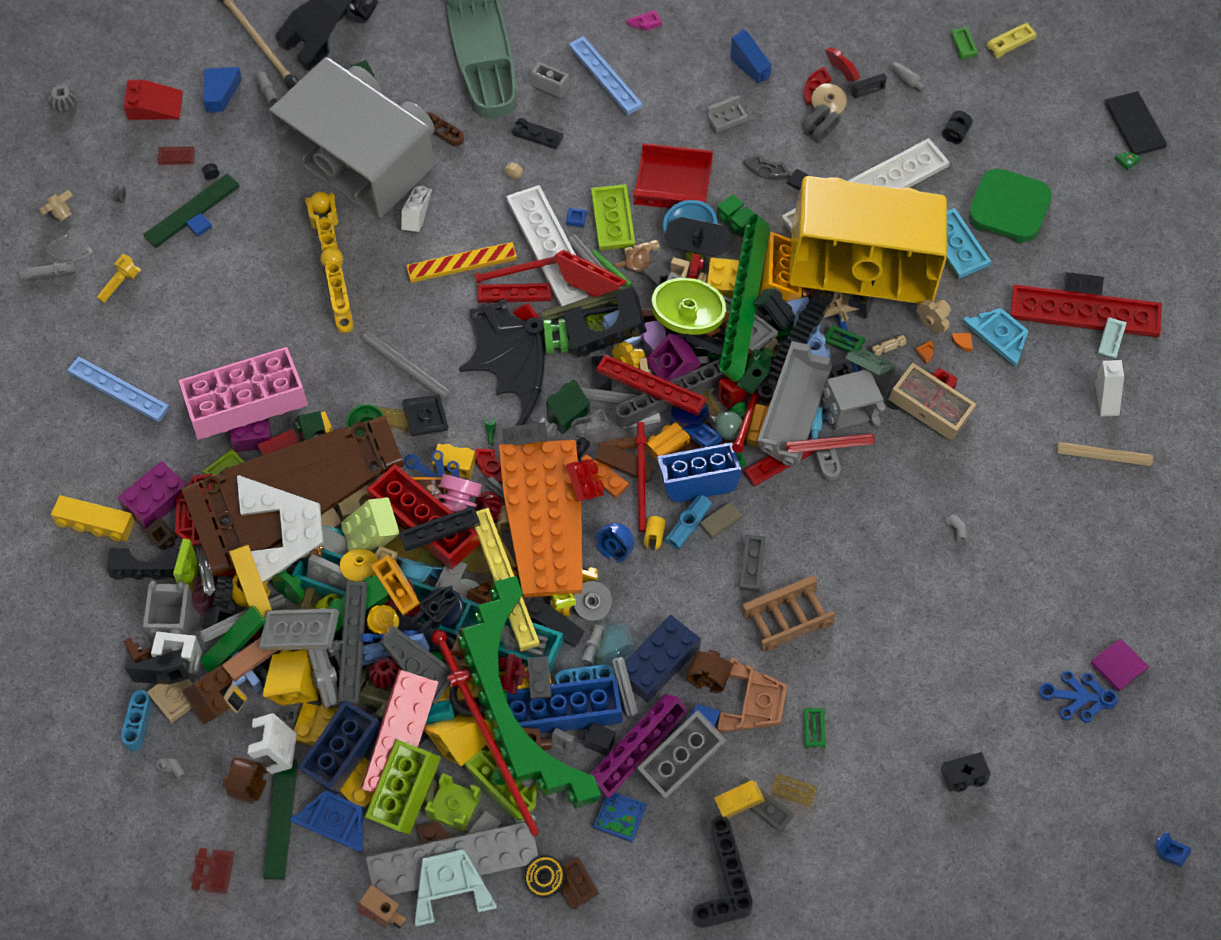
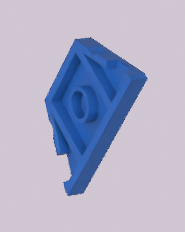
[290,790,363,853]

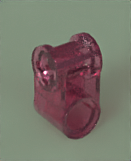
[192,576,217,615]

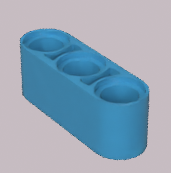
[555,665,614,684]
[121,690,152,751]

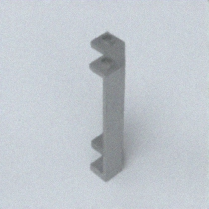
[758,341,832,466]

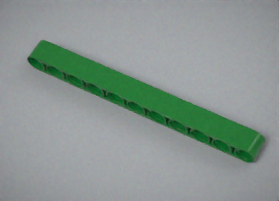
[719,214,770,382]

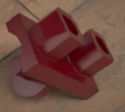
[498,654,530,695]

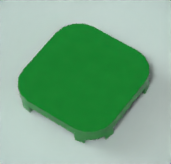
[969,169,1052,244]

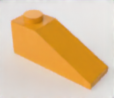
[371,555,420,615]

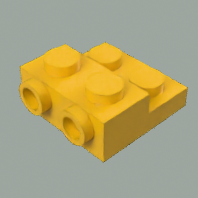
[294,703,339,746]

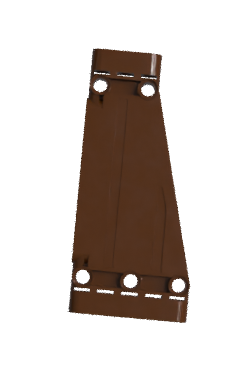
[181,415,404,576]

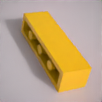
[51,495,135,542]

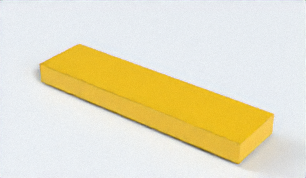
[229,545,272,619]

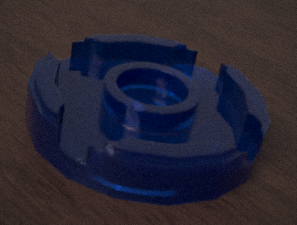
[671,402,710,429]

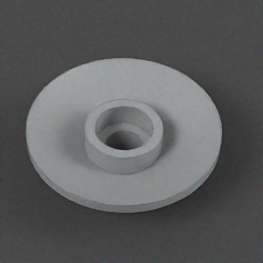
[574,581,612,621]

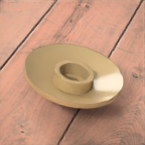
[812,84,847,114]

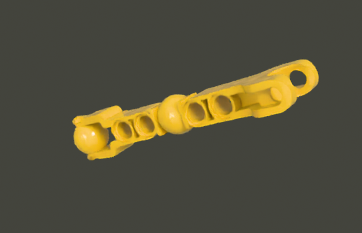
[305,191,354,333]

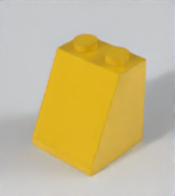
[263,649,318,706]
[424,714,493,766]

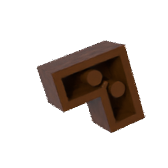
[182,665,233,725]

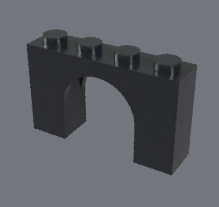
[563,286,647,358]

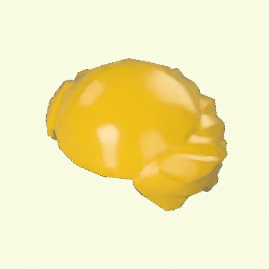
[367,605,399,635]

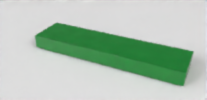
[199,606,266,673]

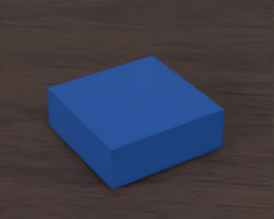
[566,208,587,228]
[186,213,212,237]

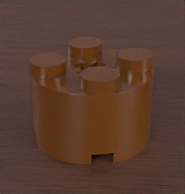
[686,650,733,693]
[222,757,267,804]

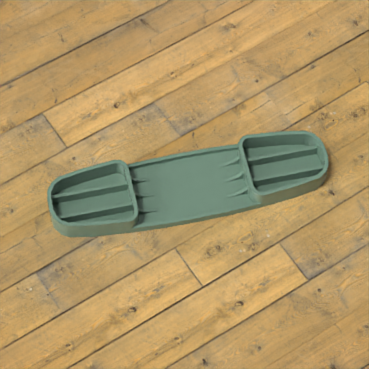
[446,0,516,118]

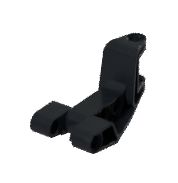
[275,0,378,71]

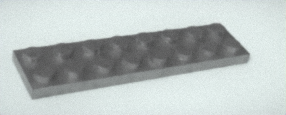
[366,822,538,896]

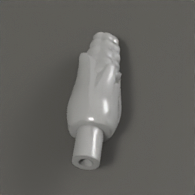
[892,62,925,92]

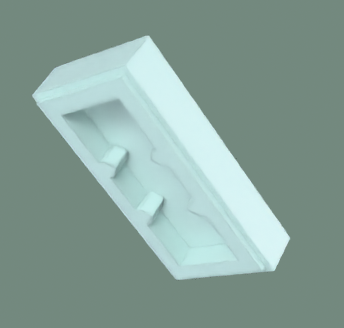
[1098,317,1127,359]

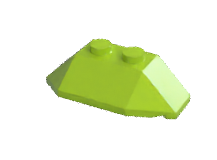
[465,750,537,821]

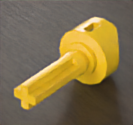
[96,254,141,303]

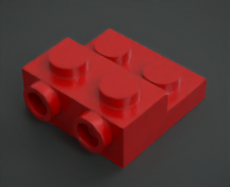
[566,459,604,502]

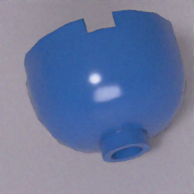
[595,523,635,563]

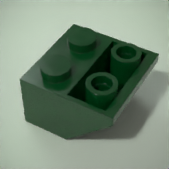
[546,379,590,434]

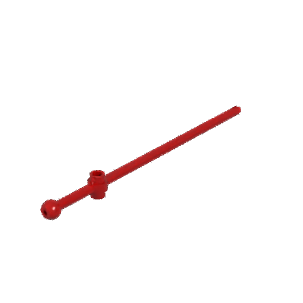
[431,630,539,837]

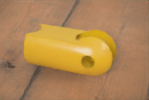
[644,516,666,551]

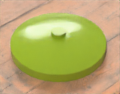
[651,278,726,335]

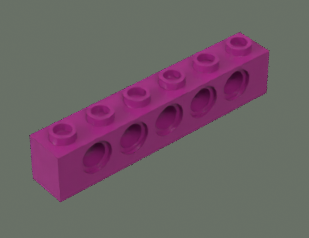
[590,694,689,798]

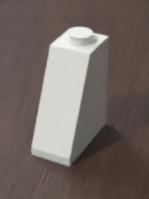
[1095,360,1124,416]

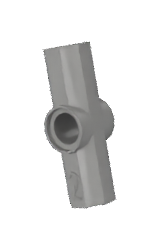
[307,649,342,709]

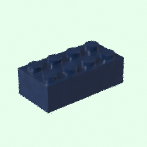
[625,614,701,703]
[298,700,381,795]

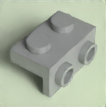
[707,95,748,133]

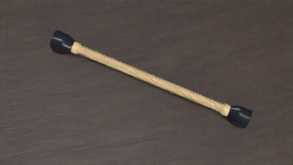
[219,0,299,90]

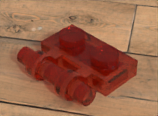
[191,848,235,894]

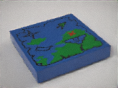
[593,792,647,843]

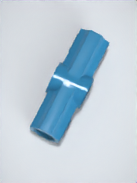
[666,495,712,550]

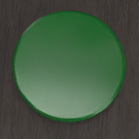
[271,570,307,604]

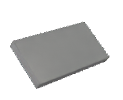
[259,609,339,650]

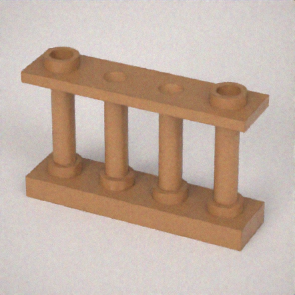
[742,575,835,652]

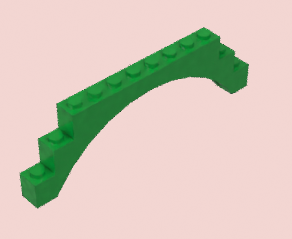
[458,576,601,809]

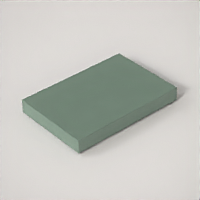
[846,348,895,375]

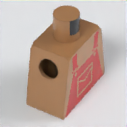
[358,885,407,929]

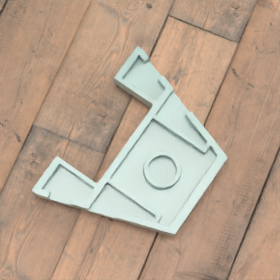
[415,849,497,926]

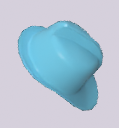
[397,556,444,583]

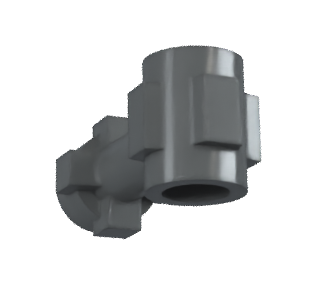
[326,640,342,676]

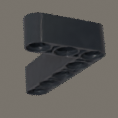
[692,815,753,928]

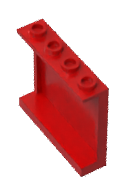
[633,143,713,209]

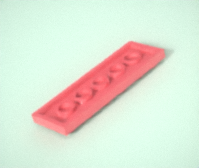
[361,670,439,793]

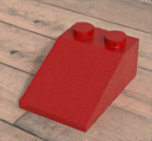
[124,80,183,120]

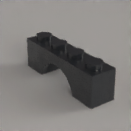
[107,548,180,580]

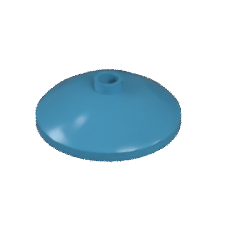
[663,200,717,233]

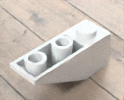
[401,186,432,232]

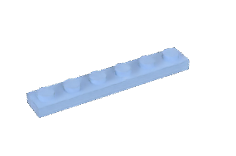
[569,36,642,115]
[67,356,170,423]

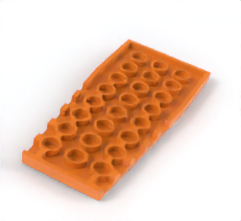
[499,440,583,598]

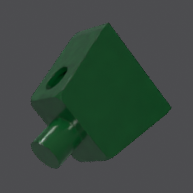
[736,348,774,395]

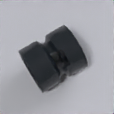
[942,111,973,144]

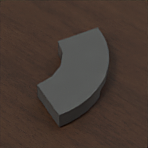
[743,154,791,180]

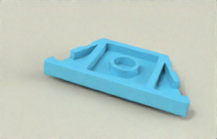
[962,308,1029,367]

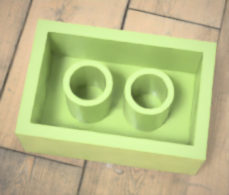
[341,498,399,554]

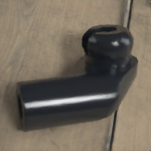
[576,437,590,458]

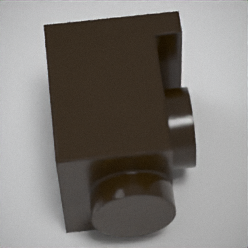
[144,518,178,550]

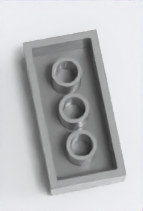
[637,711,727,799]

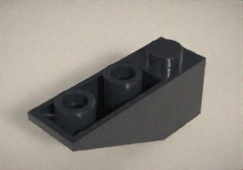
[125,649,189,685]

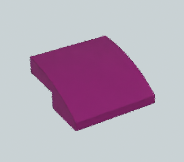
[1090,639,1149,692]

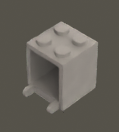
[821,369,885,431]
[143,581,195,644]

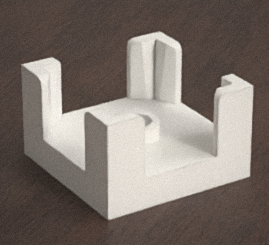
[151,631,202,674]
[247,713,297,774]

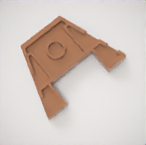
[718,658,788,733]

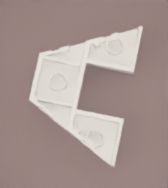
[237,476,324,583]

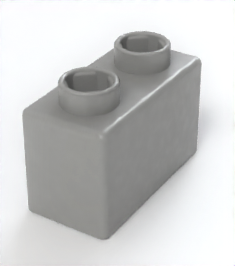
[269,58,435,219]

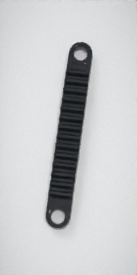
[757,289,835,403]

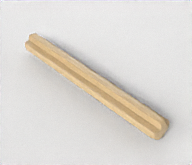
[1057,442,1153,466]

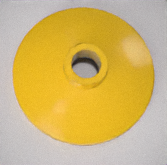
[340,549,379,582]

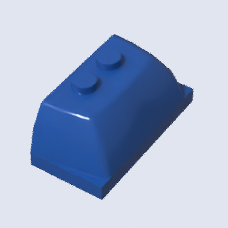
[657,442,741,503]

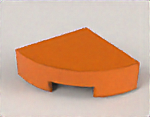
[952,333,973,352]
[915,340,934,364]

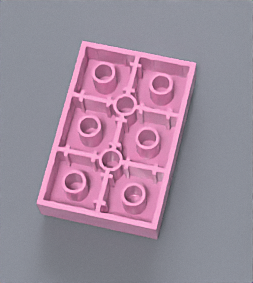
[178,347,308,440]

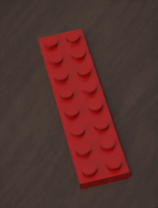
[1010,284,1162,338]

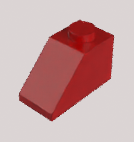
[718,378,748,410]

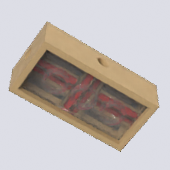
[888,363,976,441]

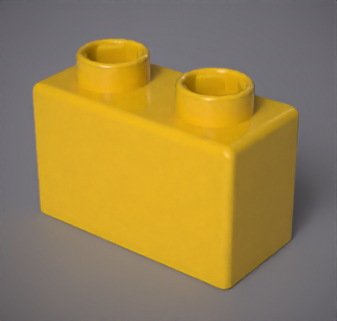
[789,176,947,304]

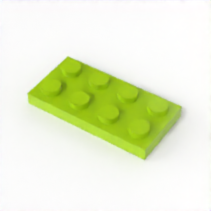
[591,184,635,251]

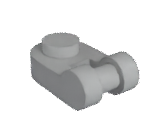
[815,449,841,480]

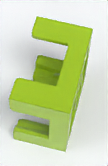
[425,773,482,832]

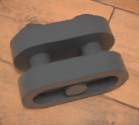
[802,104,841,142]

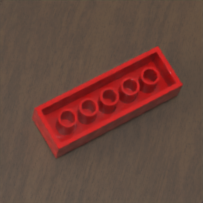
[367,464,480,570]

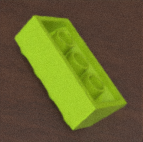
[365,739,441,835]

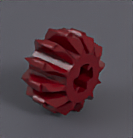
[474,491,503,522]
[369,655,403,691]

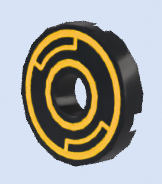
[525,856,567,898]

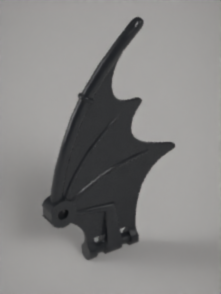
[459,299,545,426]

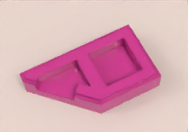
[626,10,662,31]

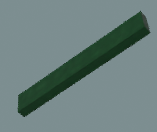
[144,173,239,248]
[263,760,298,880]

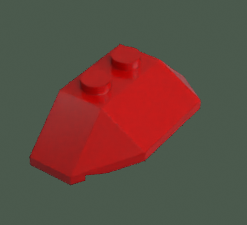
[555,249,627,297]
[175,473,218,546]

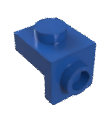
[1155,832,1192,867]

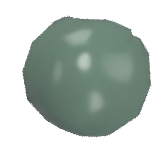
[715,411,743,440]

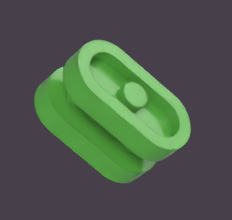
[543,319,572,354]

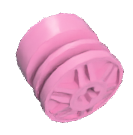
[437,474,482,513]

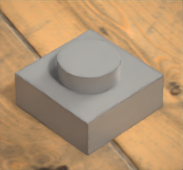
[551,728,574,755]

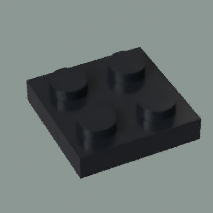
[402,394,449,436]

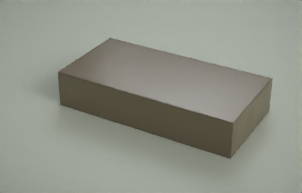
[700,502,743,539]

